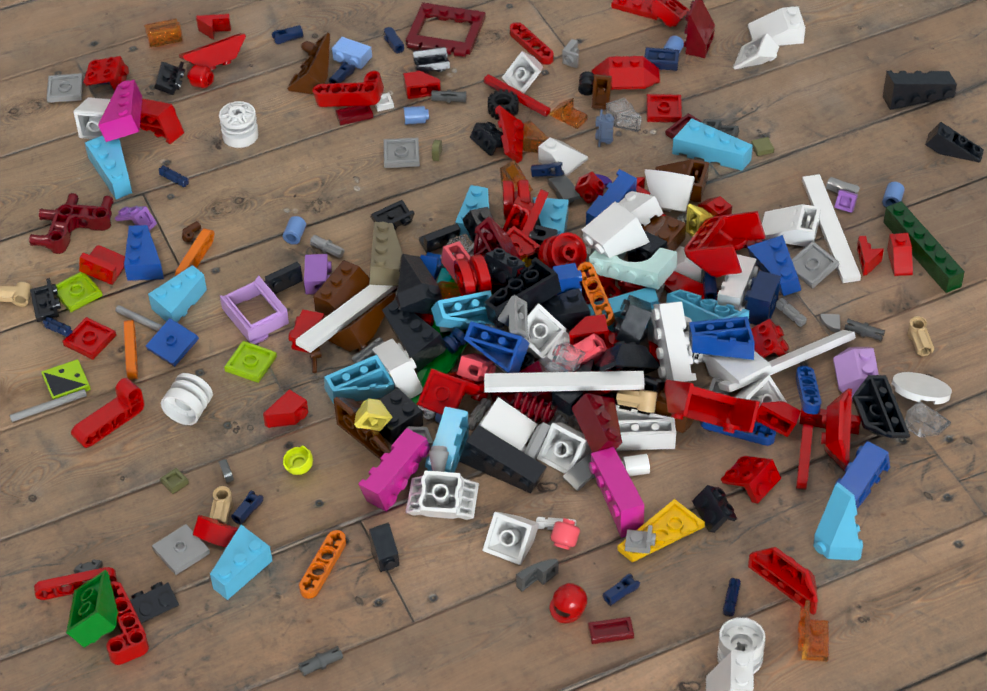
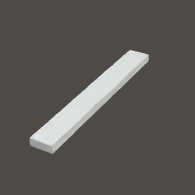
[802,174,861,283]
[296,285,398,353]
[718,330,856,392]
[484,371,644,392]

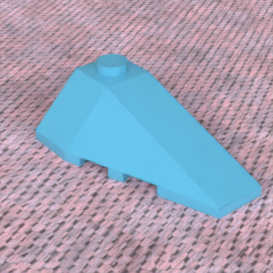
[813,483,863,560]

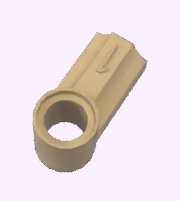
[0,282,32,307]
[907,316,934,357]
[616,390,658,413]
[209,486,233,525]

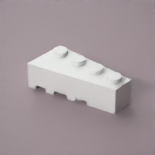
[652,302,697,382]

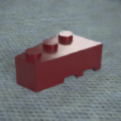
[572,393,622,453]

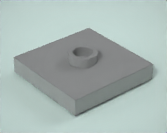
[47,73,83,103]
[384,138,420,168]
[792,241,839,289]
[152,524,210,575]

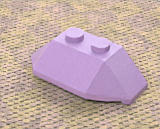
[833,347,879,401]

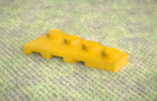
[617,499,705,563]

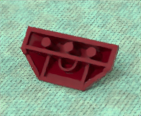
[473,217,524,287]

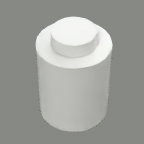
[622,454,650,476]

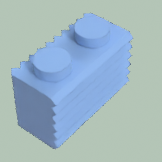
[332,37,372,70]

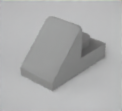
[498,295,528,338]

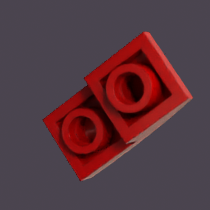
[193,515,238,548]

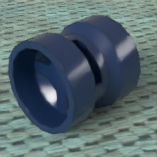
[443,327,467,354]

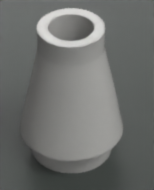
[429,446,449,472]

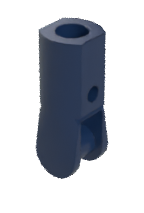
[272,25,303,44]
[384,27,404,53]
[329,62,355,84]
[531,162,564,177]
[703,272,717,300]
[231,491,264,525]
[603,574,640,606]

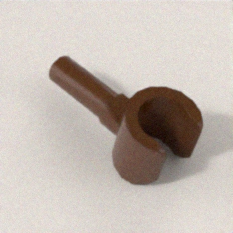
[310,347,322,373]

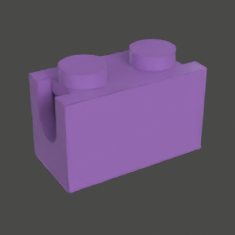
[304,254,332,294]

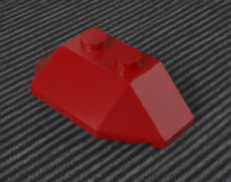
[179,33,246,70]
[591,56,660,90]
[821,389,852,471]
[748,547,818,615]

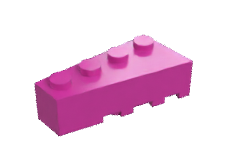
[98,80,142,142]
[358,428,430,512]
[589,447,644,538]

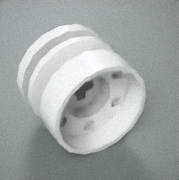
[219,101,259,148]
[161,373,213,425]
[718,618,765,674]

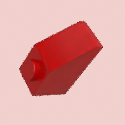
[403,71,441,100]
[696,196,732,216]
[887,233,913,276]
[569,314,609,347]
[263,389,309,428]
[756,401,801,437]

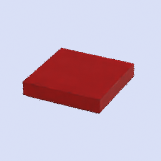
[647,94,682,122]
[62,317,117,360]
[416,369,468,415]

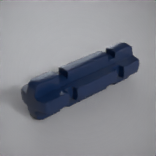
[158,165,189,187]
[42,317,73,337]
[723,578,741,617]

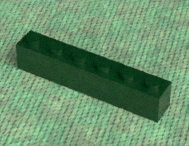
[883,201,965,293]

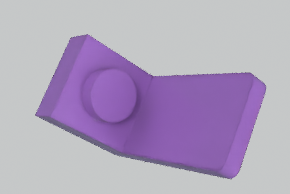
[115,206,157,231]

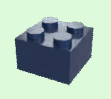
[745,270,781,325]

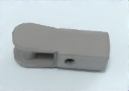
[826,177,860,198]

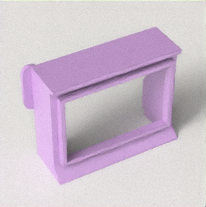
[220,276,289,345]

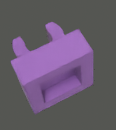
[834,189,858,213]

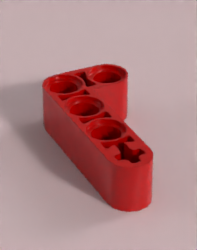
[312,71,384,107]
[71,378,144,448]
[106,581,149,665]

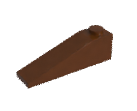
[287,33,330,94]
[328,293,396,352]
[334,397,391,460]

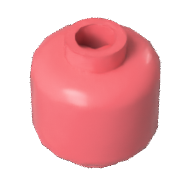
[550,518,580,550]

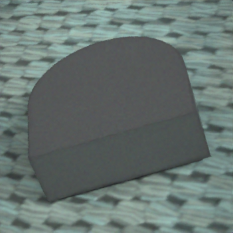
[218,459,234,483]

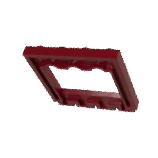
[406,2,486,57]

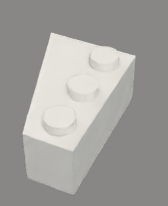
[372,338,423,399]
[615,405,676,451]

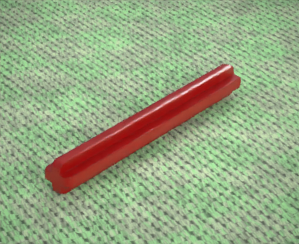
[484,74,551,117]

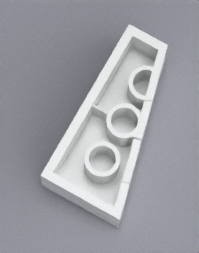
[582,191,663,248]
[717,255,759,311]

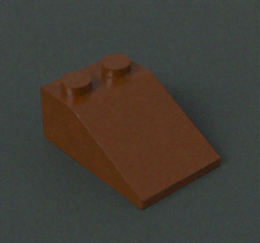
[641,216,686,251]

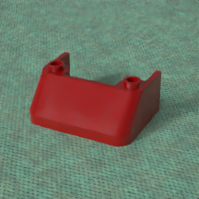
[684,211,766,277]
[664,380,760,434]

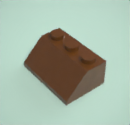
[313,260,370,316]

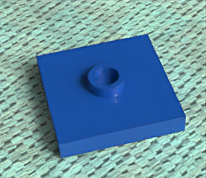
[146,318,199,367]

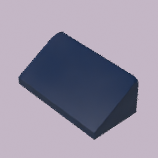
[644,47,679,71]

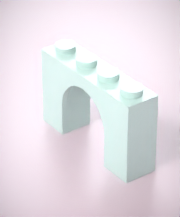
[589,248,677,290]

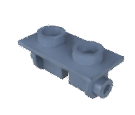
[595,109,614,147]

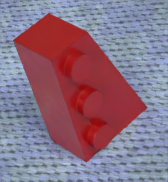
[140,98,184,144]

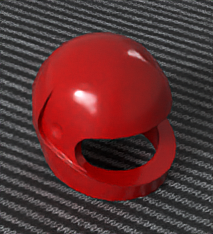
[550,583,588,623]

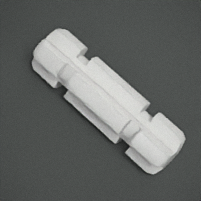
[536,517,576,530]

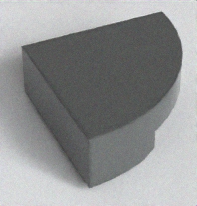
[74,560,103,574]

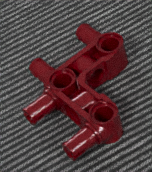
[29,193,114,254]

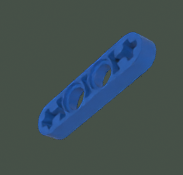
[796,366,821,414]
[700,421,776,446]

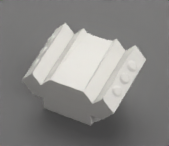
[406,471,479,520]

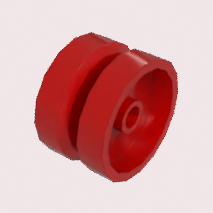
[502,180,531,220]
[538,232,587,269]
[454,254,492,296]

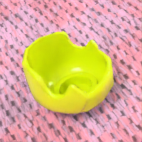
[283,445,313,475]

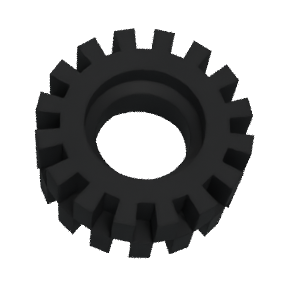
[487,90,519,120]

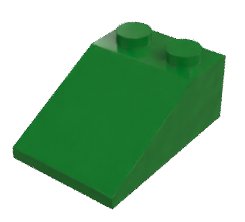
[66,570,118,648]

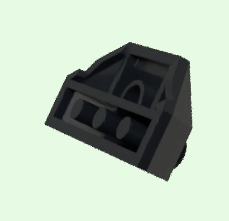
[594,341,660,374]
[852,375,910,438]

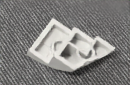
[645,169,695,213]

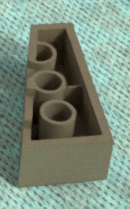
[369,222,403,287]

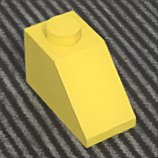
[686,204,714,237]
[354,398,393,431]

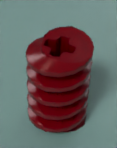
[513,392,558,424]

